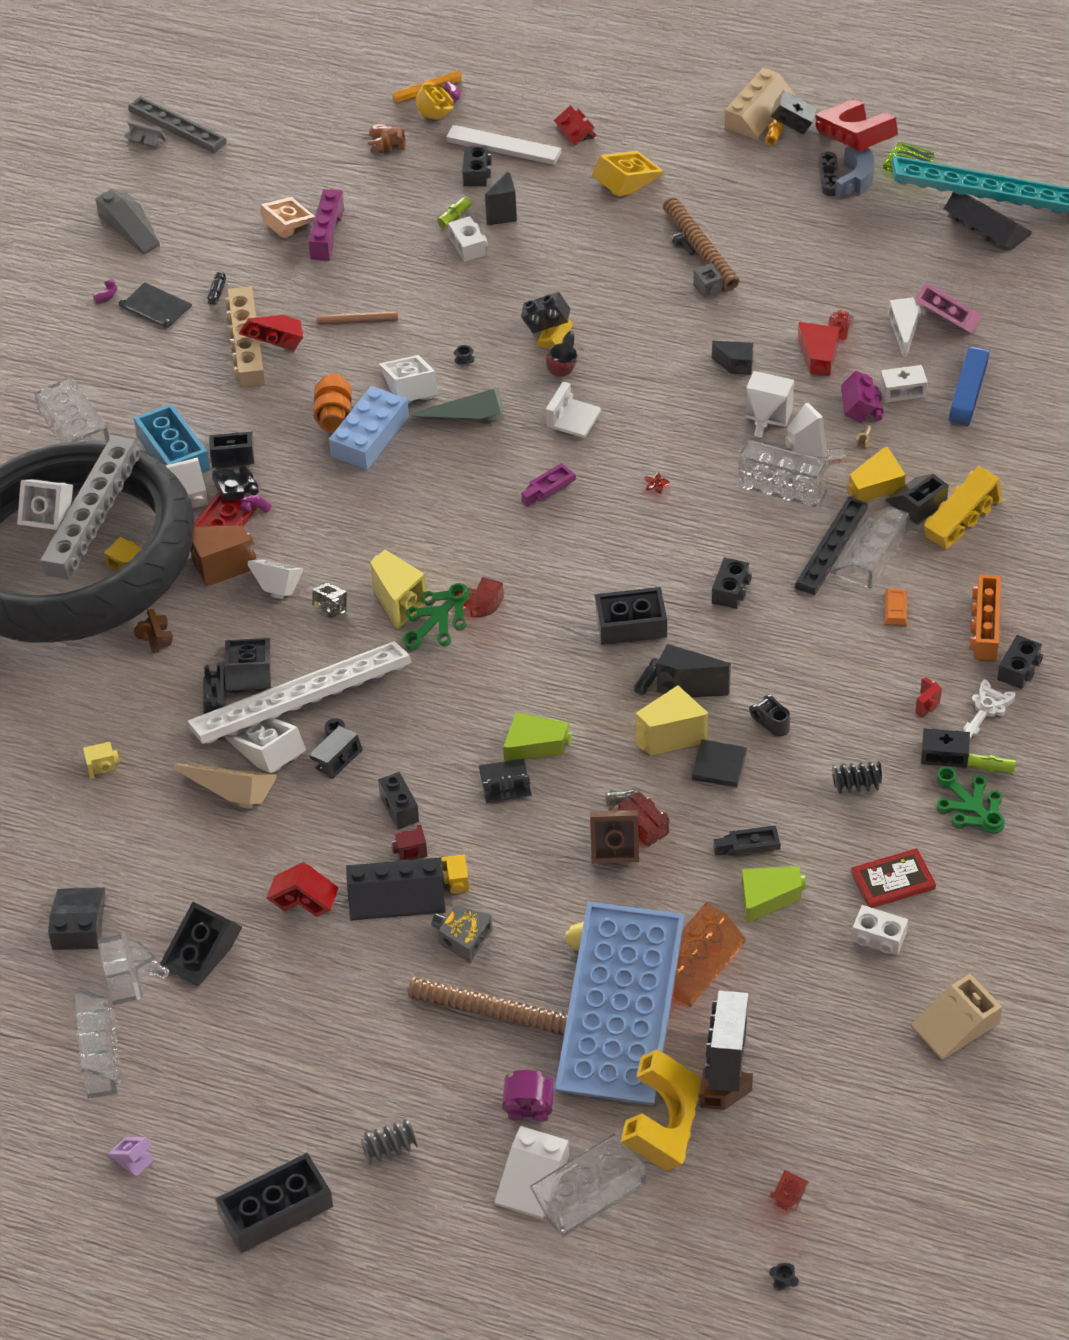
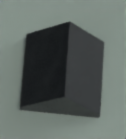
[485,172,517,225]

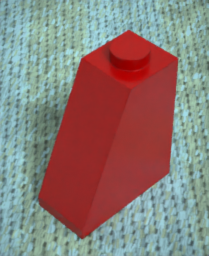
[798,322,840,376]

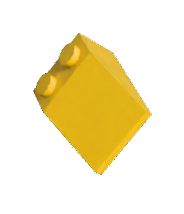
[592,151,664,196]

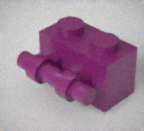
[841,371,884,423]

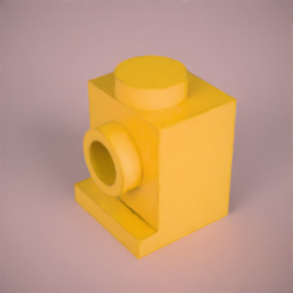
[441,854,469,894]

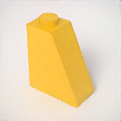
[847,446,906,502]

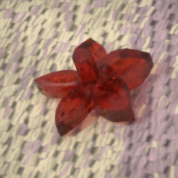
[644,473,670,494]

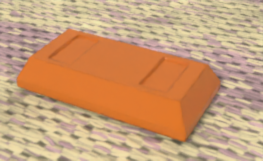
[884,589,907,626]

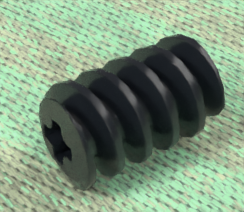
[832,761,882,794]

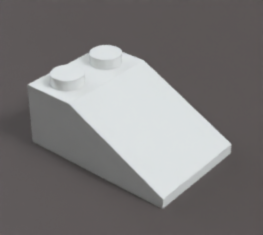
[379,355,438,404]
[225,718,306,774]
[494,1126,569,1220]

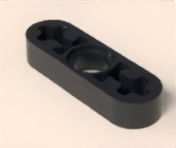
[819,152,839,196]

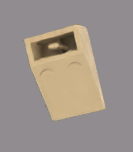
[911,974,1002,1060]

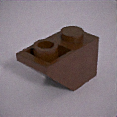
[700,1068,753,1110]

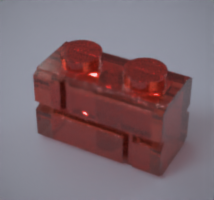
[618,791,670,847]

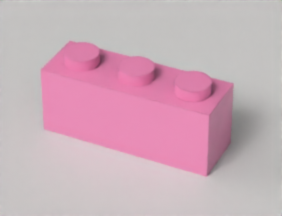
[916,282,983,333]

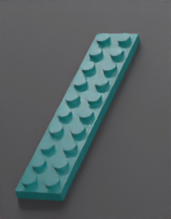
[891,155,1069,213]

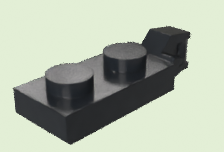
[713,825,781,856]

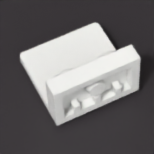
[546,382,601,438]

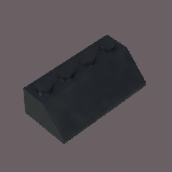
[943,192,1032,249]
[346,857,446,921]

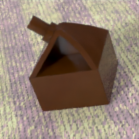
[590,807,639,864]

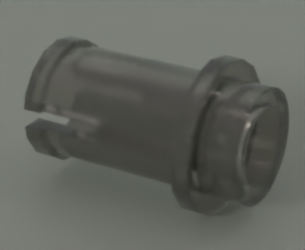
[605,789,636,807]

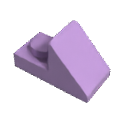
[108,1137,153,1176]

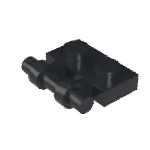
[212,466,259,501]

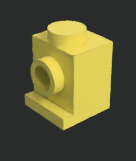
[83,742,120,779]

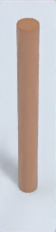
[317,311,398,324]

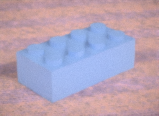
[329,386,409,470]

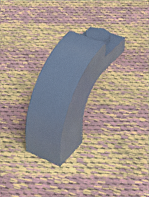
[835,146,874,199]

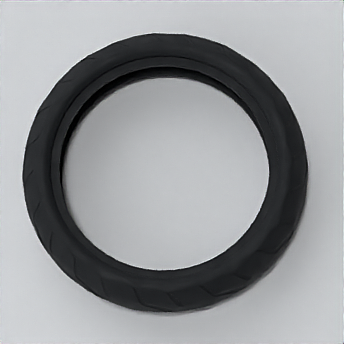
[0,441,194,643]

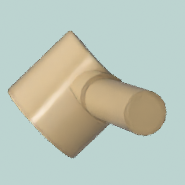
[856,425,872,448]

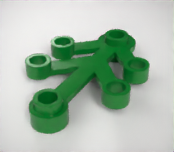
[403,583,470,650]
[936,767,1005,834]

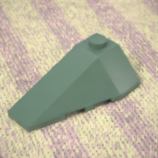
[414,388,503,421]

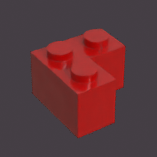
[266,862,339,917]

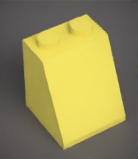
[370,550,427,629]
[635,686,708,756]

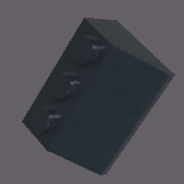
[595,587,667,645]

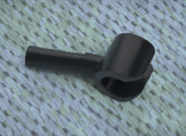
[672,232,695,255]

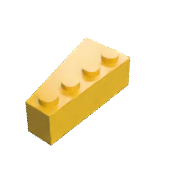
[924,466,1002,550]

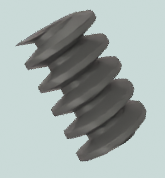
[361,1119,418,1165]

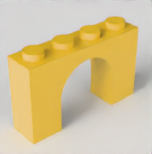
[621,1049,702,1171]

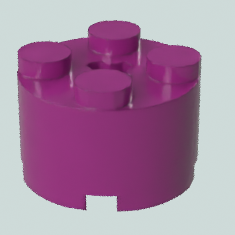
[502,1070,555,1122]

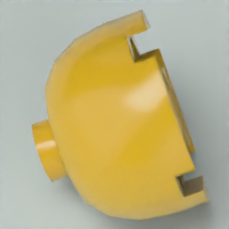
[415,82,454,120]

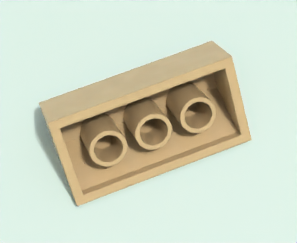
[725,68,796,140]

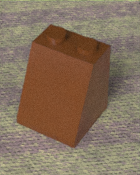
[190,526,256,587]

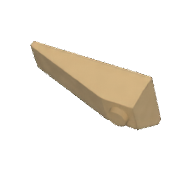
[173,763,276,808]

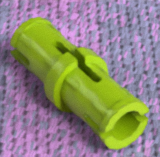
[437,196,472,228]
[967,753,1016,775]

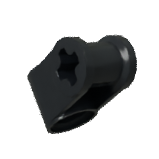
[749,694,790,737]

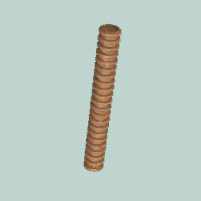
[662,197,740,291]
[408,976,568,1036]

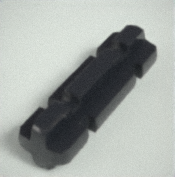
[207,272,226,305]
[634,658,659,695]

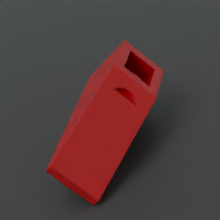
[239,315,303,351]

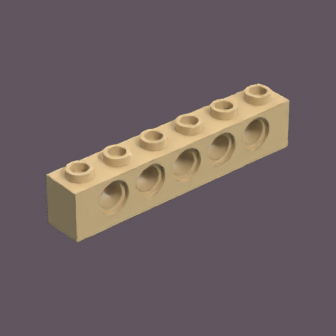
[225,286,265,388]

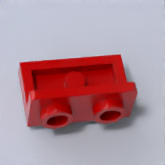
[553,105,597,146]

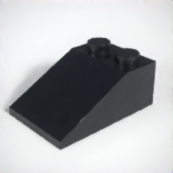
[224,638,271,692]
[657,644,731,698]
[48,887,105,950]
[159,902,242,987]

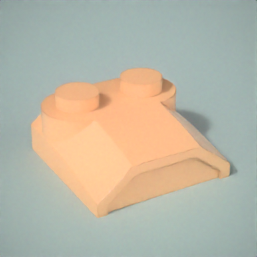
[260,197,315,238]

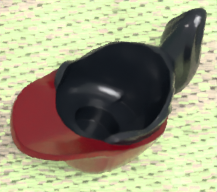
[546,330,578,377]

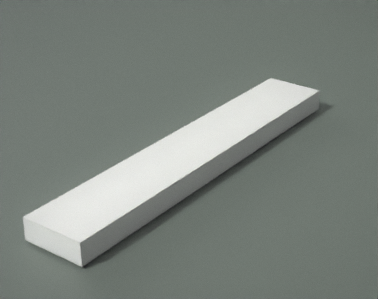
[446,125,561,165]

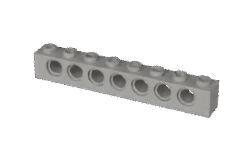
[40,436,140,579]

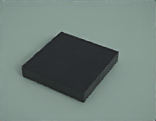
[692,739,747,788]

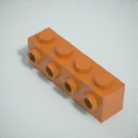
[970,574,1001,661]

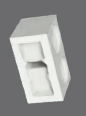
[852,905,908,956]

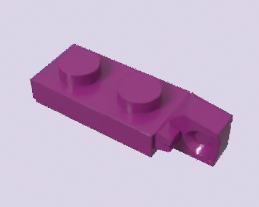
[521,463,576,506]

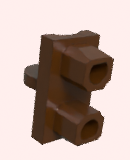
[134,609,173,653]

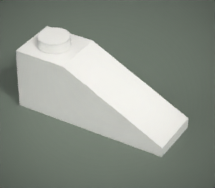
[888,297,921,357]

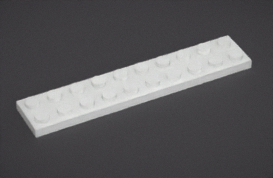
[187,641,412,744]

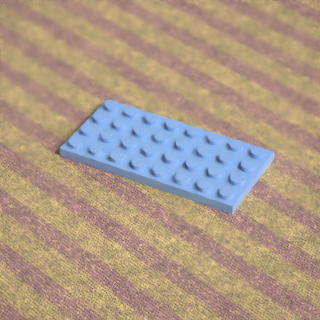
[555,901,685,1106]

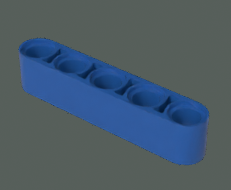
[949,346,990,425]

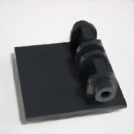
[479,759,532,803]

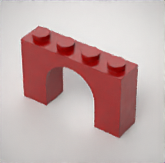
[815,99,898,151]

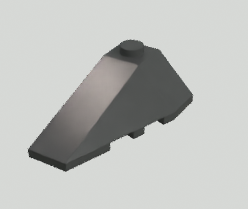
[95,189,160,254]

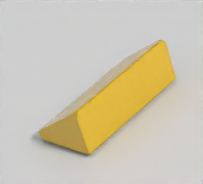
[536,318,573,349]

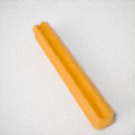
[392,70,462,103]

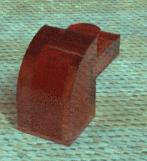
[456,577,504,618]

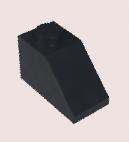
[712,340,754,375]

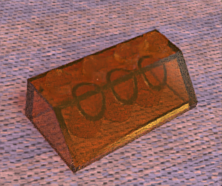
[672,902,746,1007]

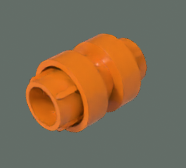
[314,373,352,432]

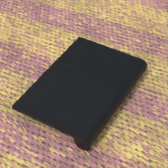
[119,282,192,328]

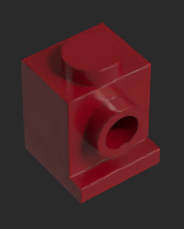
[391,824,428,861]

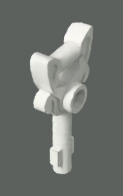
[963,679,1015,739]

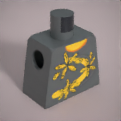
[431,906,493,963]

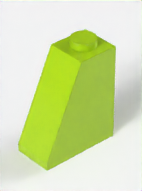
[503,712,572,761]
[742,866,806,922]

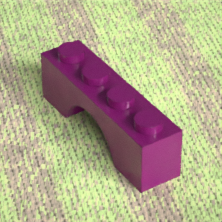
[308,189,344,261]

